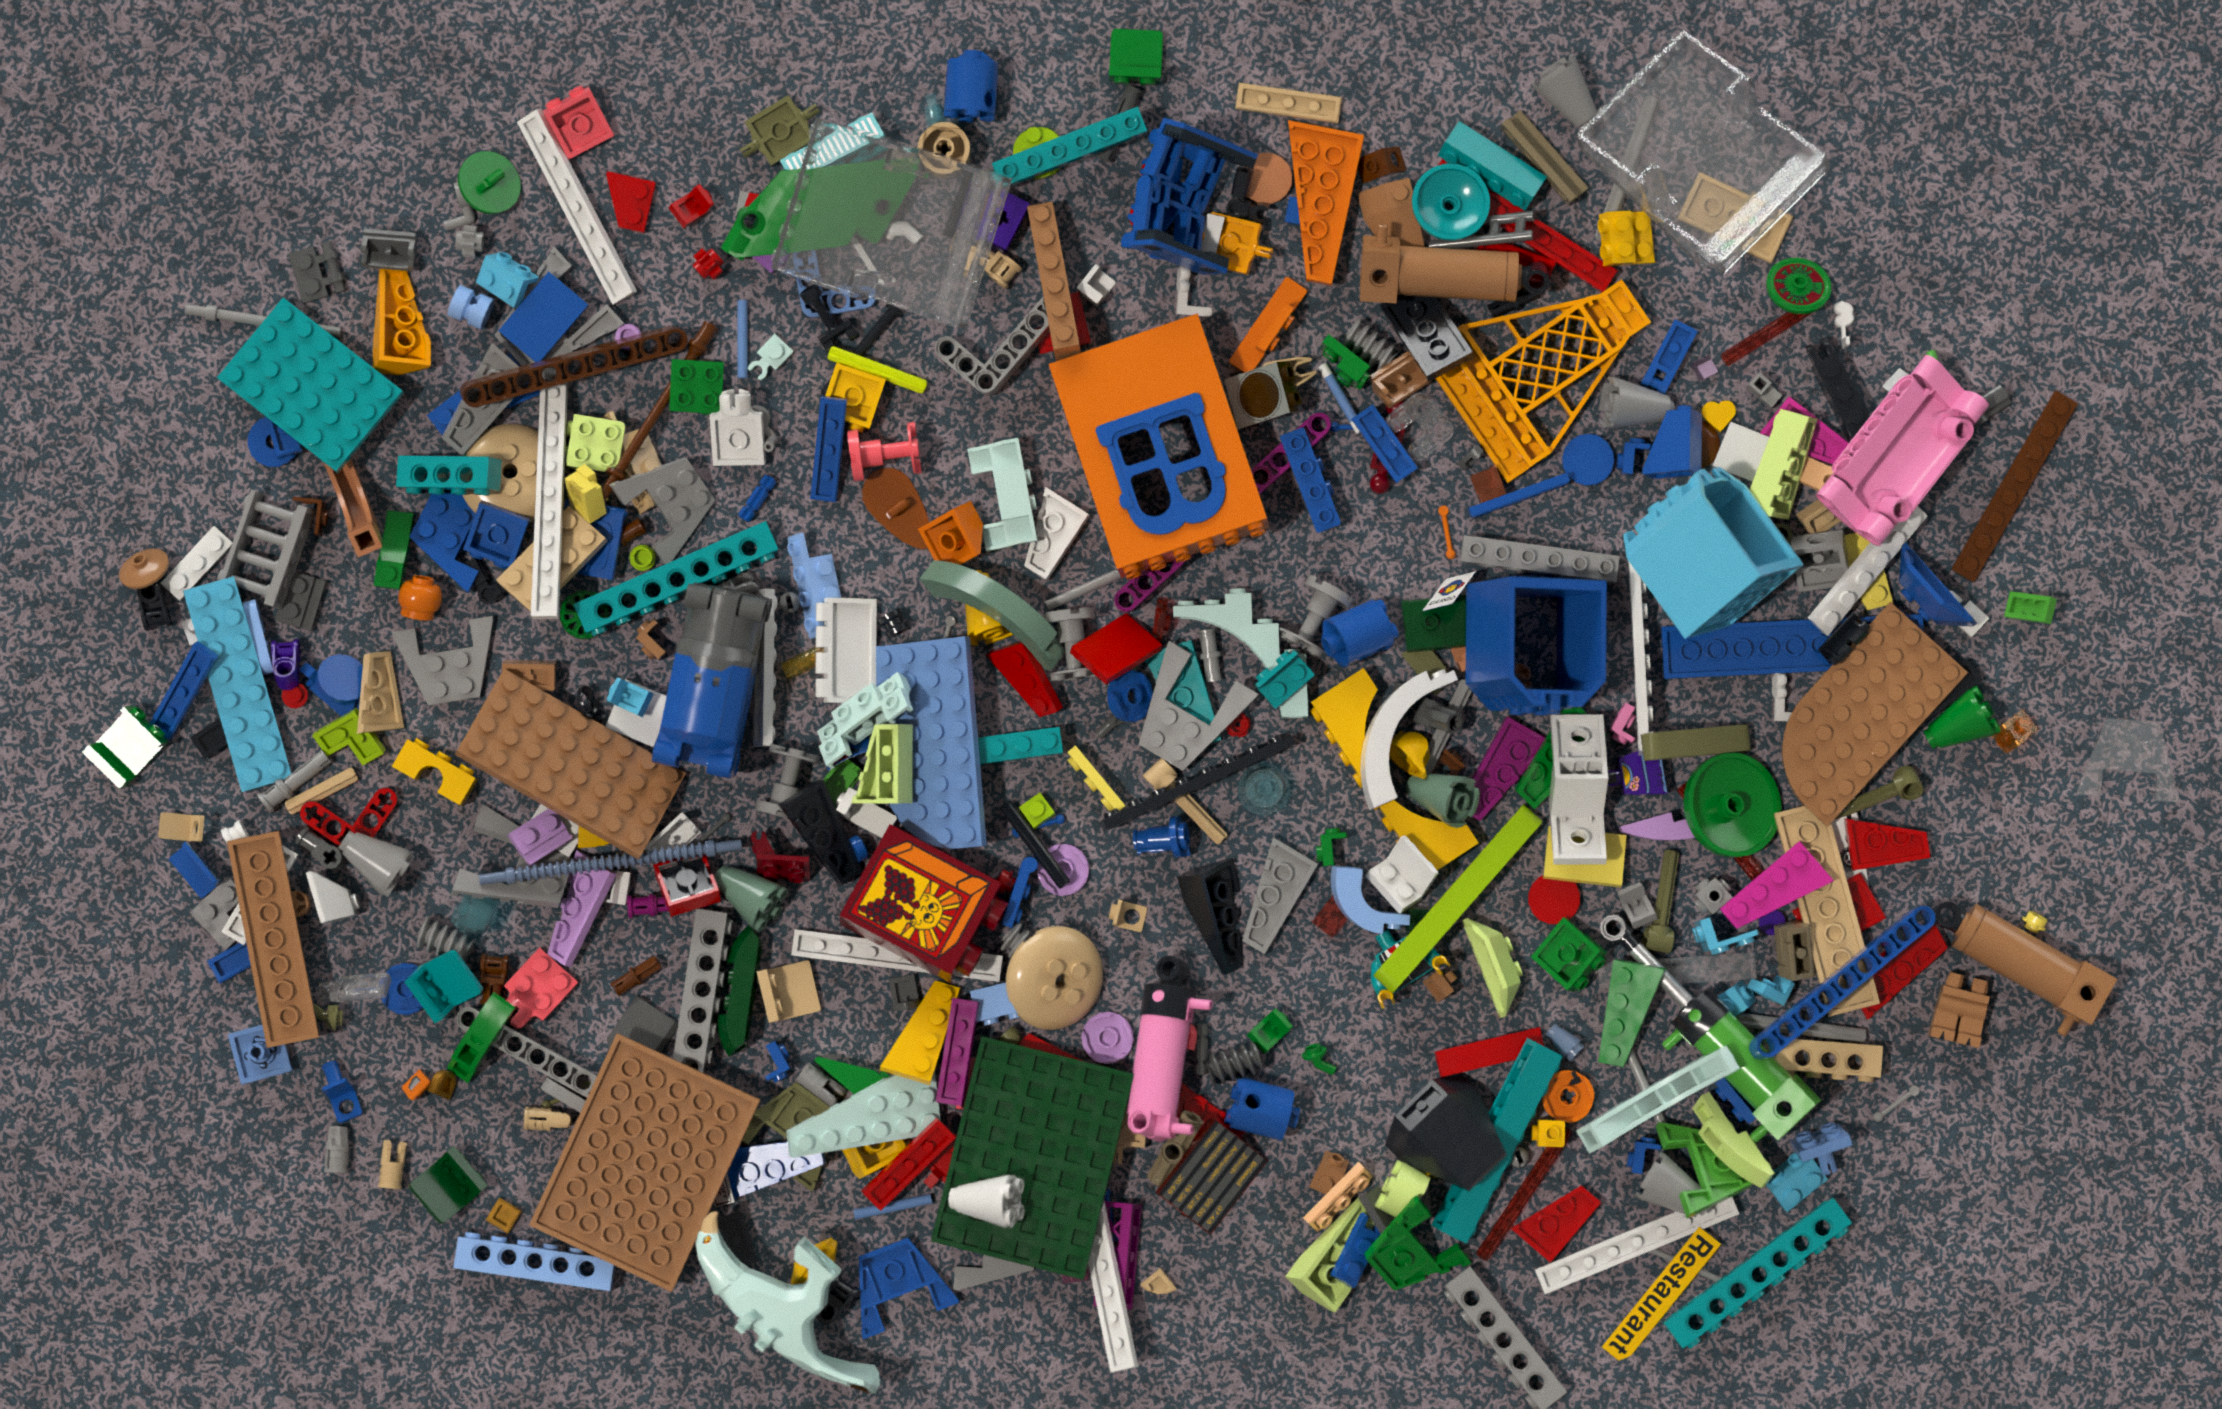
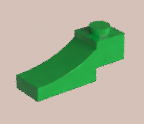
[373,510,414,590]

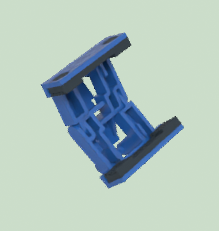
[1121,118,1258,275]

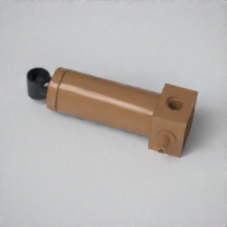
[1360,223,1550,303]
[1933,902,2117,1036]

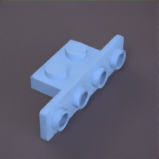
[787,533,841,639]

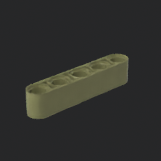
[1641,724,1751,761]

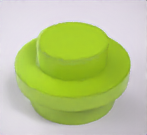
[629,545,656,571]

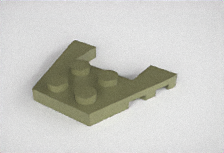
[742,1082,830,1191]

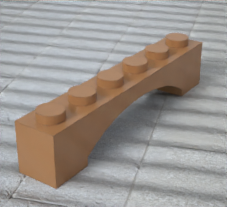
[1027,201,1081,361]

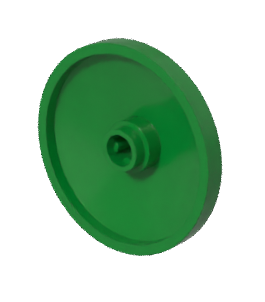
[1683,753,1781,858]

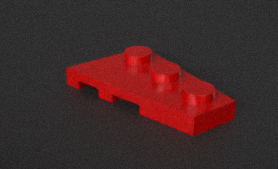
[986,641,1063,718]
[1844,819,1931,870]
[1510,1186,1601,1263]

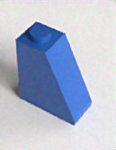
[1642,405,1702,479]

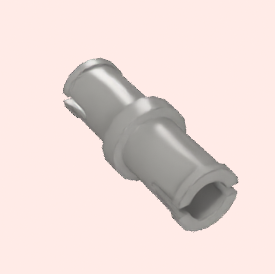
[1198,628,1222,682]

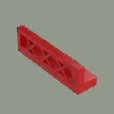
[861,1117,956,1211]

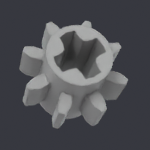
[455,225,484,257]

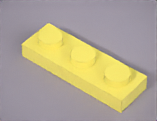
[1067,745,1126,812]

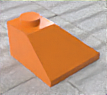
[918,501,983,565]

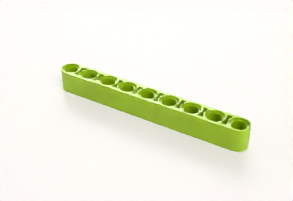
[1373,804,1543,993]

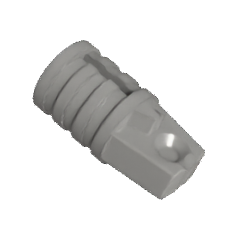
[324,1126,349,1173]

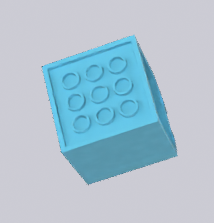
[1623,467,1804,639]

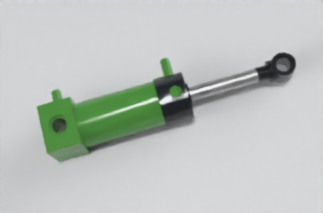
[1600,914,1822,1142]

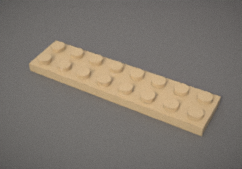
[1773,806,1880,1017]

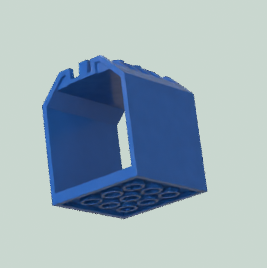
[1465,576,1607,716]

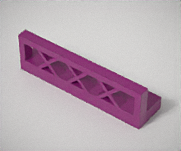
[936,998,980,1106]
[1093,1201,1142,1309]

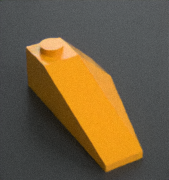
[373,269,431,375]

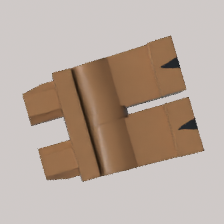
[1927,972,1990,1048]

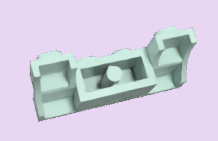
[967,438,1037,552]
[817,672,913,769]

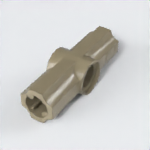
[1147,1110,1204,1187]

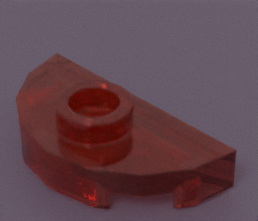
[1152,597,1171,643]

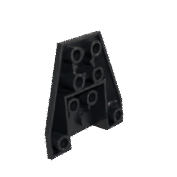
[1385,1073,1507,1191]

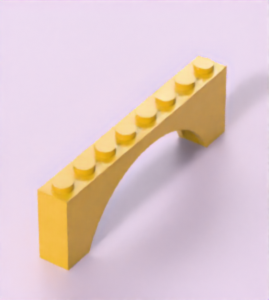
[1309,668,1478,870]

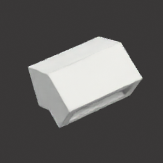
[603,870,631,905]

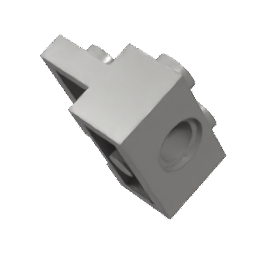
[1791,530,1849,592]

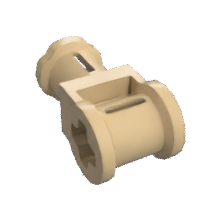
[968,239,1022,290]

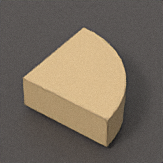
[1140,1268,1176,1294]

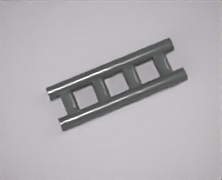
[1429,211,1535,249]

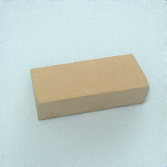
[1796,500,1841,534]

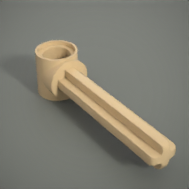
[1142,758,1227,845]

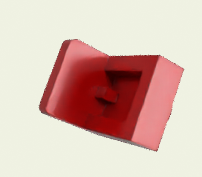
[669,184,714,228]

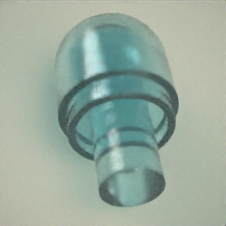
[923,93,946,127]

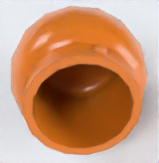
[398,575,442,621]

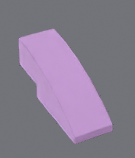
[1619,812,1695,841]

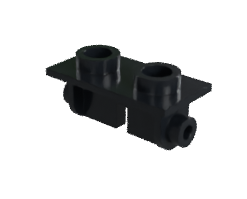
[1818,612,1871,666]

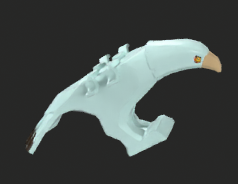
[696,1211,880,1394]

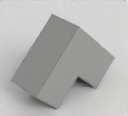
[1746,372,1782,409]

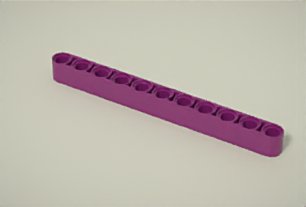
[1114,412,1331,613]

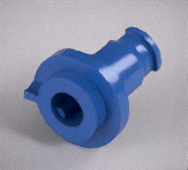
[1133,816,1191,858]

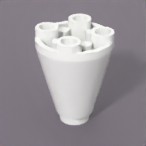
[949,1175,1024,1228]

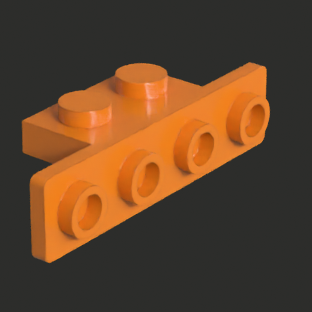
[1229,277,1307,373]

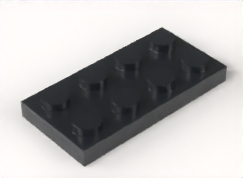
[1380,295,1475,382]

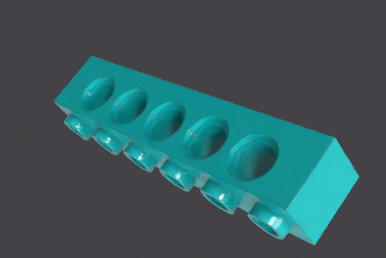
[992,106,1148,190]

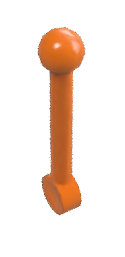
[1438,506,1456,559]

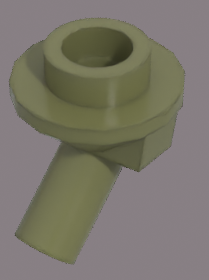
[313,1003,343,1031]

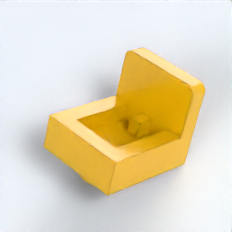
[1531,1120,1565,1147]

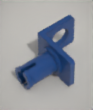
[322,1061,363,1123]

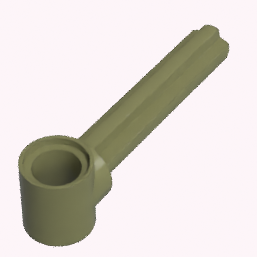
[1834,766,1923,820]
[1642,850,1679,954]

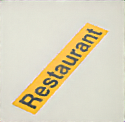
[1602,1227,1721,1360]

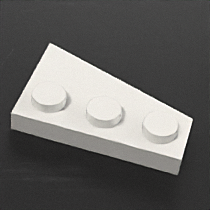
[1024,487,1090,581]

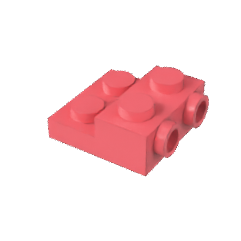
[543,86,614,160]

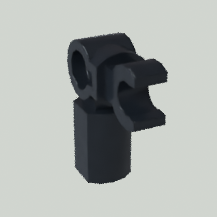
[1226,167,1270,224]
[463,558,507,605]

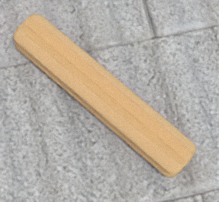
[285,767,358,815]

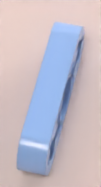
[243,599,273,675]

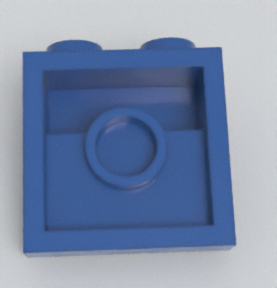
[463,500,530,569]

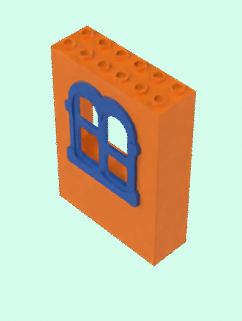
[1049,313,1270,580]

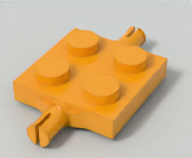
[1202,212,1273,275]

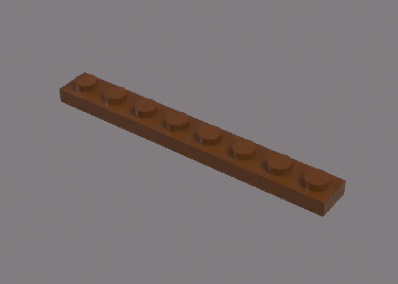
[1950,390,2078,583]

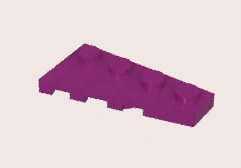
[1472,716,1545,821]

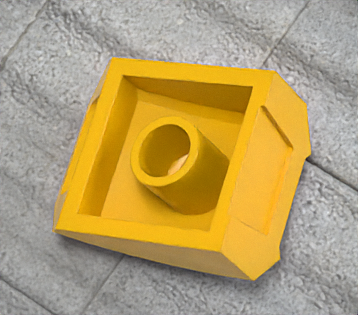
[842,1138,911,1179]

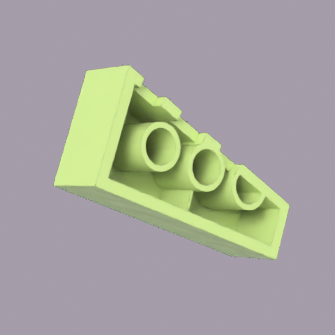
[1750,409,1818,520]

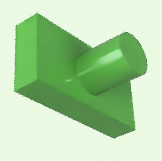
[2004,591,2057,624]

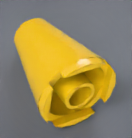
[965,570,1013,646]

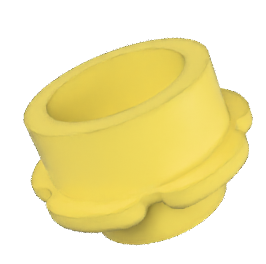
[2022,911,2048,933]

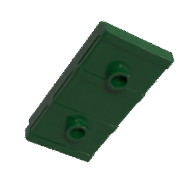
[1401,595,1466,653]

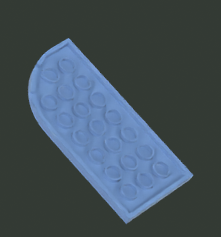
[876,636,987,849]

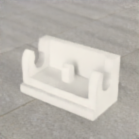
[645,812,701,863]

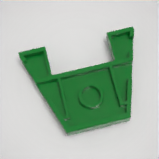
[1364,1196,1472,1291]

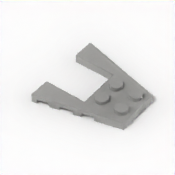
[494,247,625,366]
[1139,641,1259,771]
[451,804,571,908]

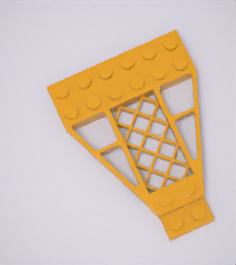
[1435,279,1651,484]

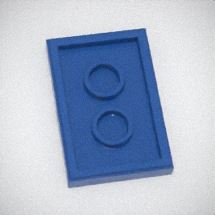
[498,271,589,362]

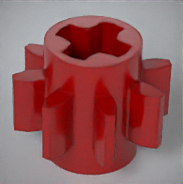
[692,248,724,280]

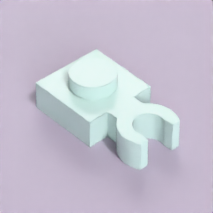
[748,333,794,381]

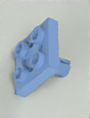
[228,1025,293,1085]
[1790,1122,1852,1175]

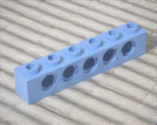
[453,1232,615,1291]

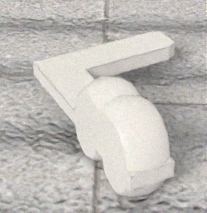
[1176,266,1212,317]
[1833,301,1854,349]
[1772,673,1791,721]

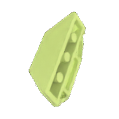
[1461,918,1523,1018]

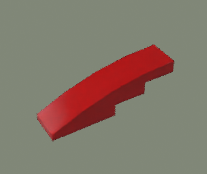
[1434,1027,1544,1077]

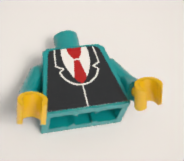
[1371,929,1451,1009]

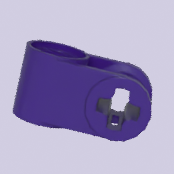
[271,639,301,690]

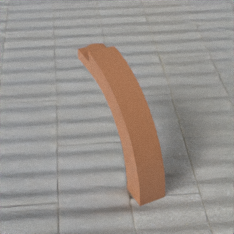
[323,458,383,557]

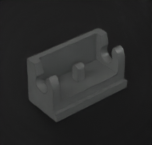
[361,228,417,272]

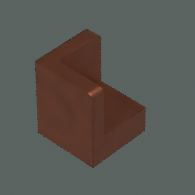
[1470,465,1506,503]

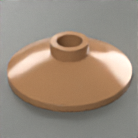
[119,549,169,589]

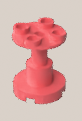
[847,422,922,482]

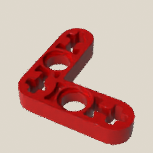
[300,787,397,846]

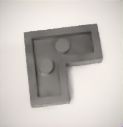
[190,876,239,950]

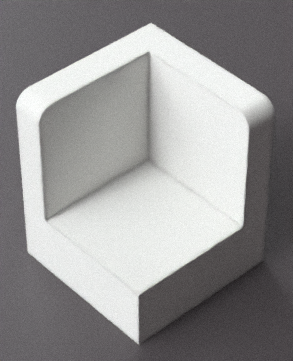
[1077,264,1115,307]

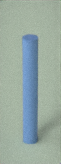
[737,300,748,379]
[853,1193,933,1220]

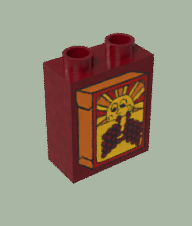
[839,824,1009,983]

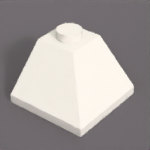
[306,871,360,924]

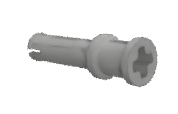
[257,750,332,813]

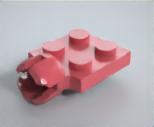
[504,947,578,1029]

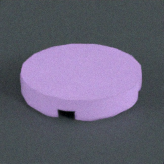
[1037,844,1089,896]
[1081,1012,1134,1064]

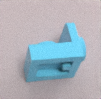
[1747,975,1795,1006]

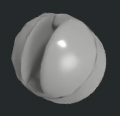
[779,592,800,613]
[1510,1147,1529,1168]

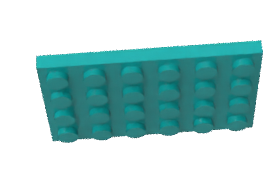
[217,298,404,473]

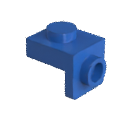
[1616,438,1651,476]
[764,1041,791,1083]
[1626,1137,1662,1174]

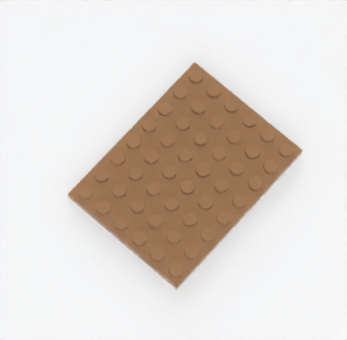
[529,1033,761,1292]

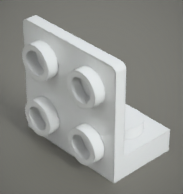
[1365,835,1438,914]

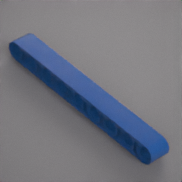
[1749,906,1935,1060]

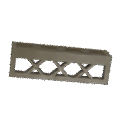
[1500,110,1588,206]

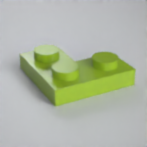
[312,708,386,765]

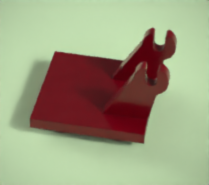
[751,831,811,883]

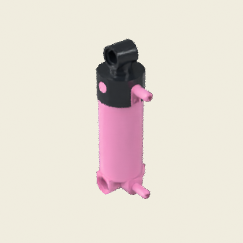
[1126,955,1213,1142]

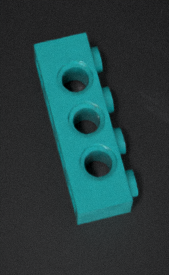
[396,456,502,496]

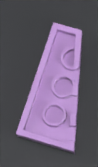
[547,850,617,967]

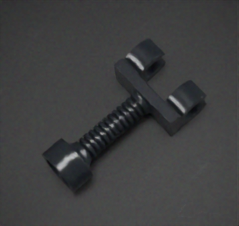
[799,284,859,353]

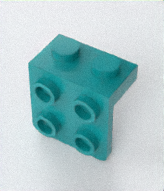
[404,950,483,1023]

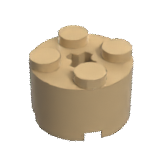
[918,122,971,178]

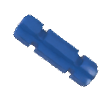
[738,475,776,522]

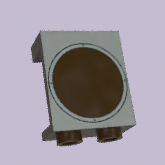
[1224,361,1303,430]

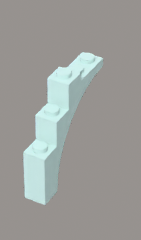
[1173,588,1308,719]
[1576,1045,1739,1153]

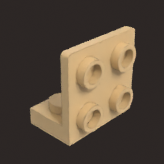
[757,960,821,1023]

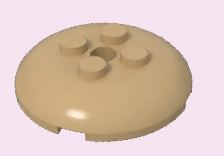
[462,424,538,523]
[1006,926,1103,1030]

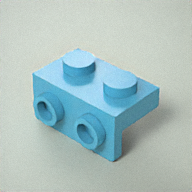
[476,252,539,308]
[1766,1153,1828,1212]

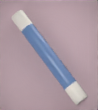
[1318,363,1360,435]

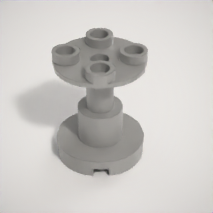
[1279,575,1355,657]
[1043,607,1097,681]
[755,744,821,819]

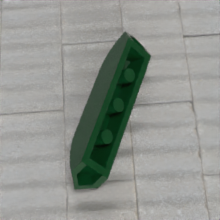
[718,925,763,1057]

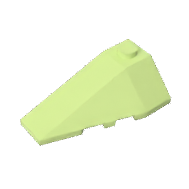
[1285,1197,1374,1312]

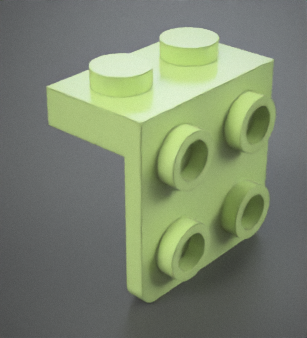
[565,414,625,472]

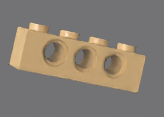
[1774,1039,1883,1082]

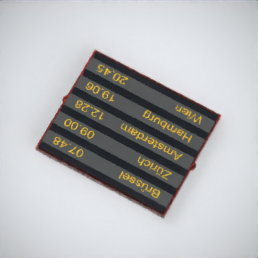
[1155,1117,1268,1235]

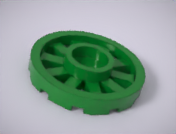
[560,590,609,640]

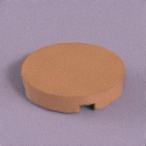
[1245,153,1292,205]

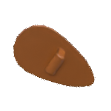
[862,468,929,549]

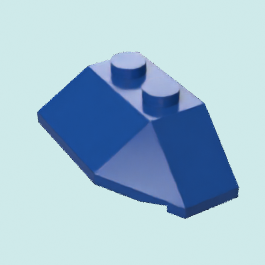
[1899,542,1977,627]

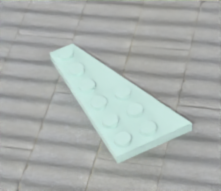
[786,1071,941,1158]

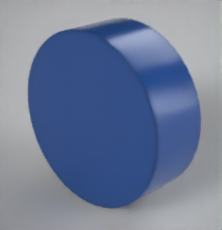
[849,835,868,862]

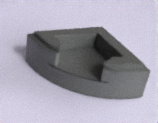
[1457,445,1484,471]

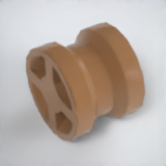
[291,891,311,917]

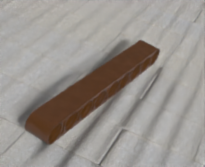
[460,325,688,407]

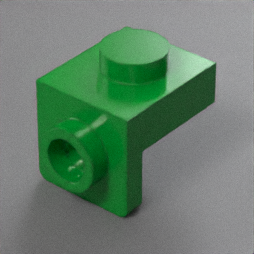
[1316,828,1347,867]
[1247,1008,1293,1054]

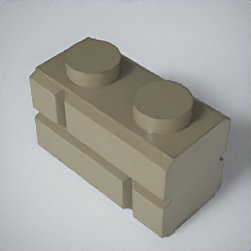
[1774,920,1815,981]

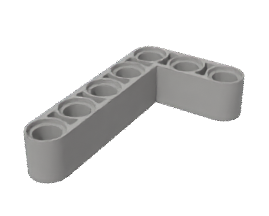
[935,296,1050,396]

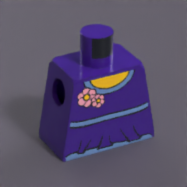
[1607,751,1667,795]

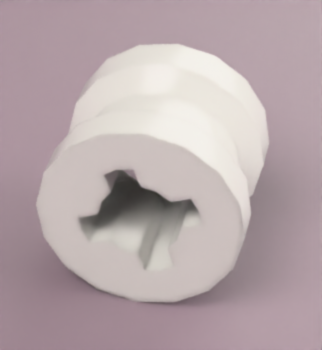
[221,820,250,843]

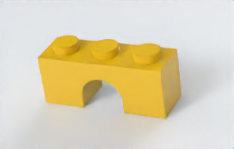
[392,738,478,806]

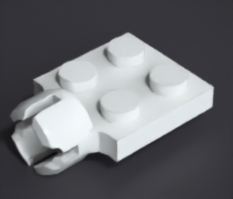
[709,389,766,466]

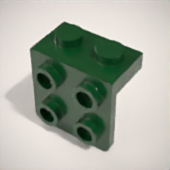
[409,1146,488,1224]

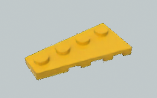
[880,980,960,1085]

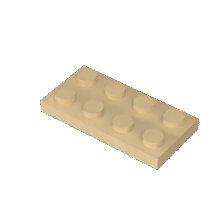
[496,506,608,612]

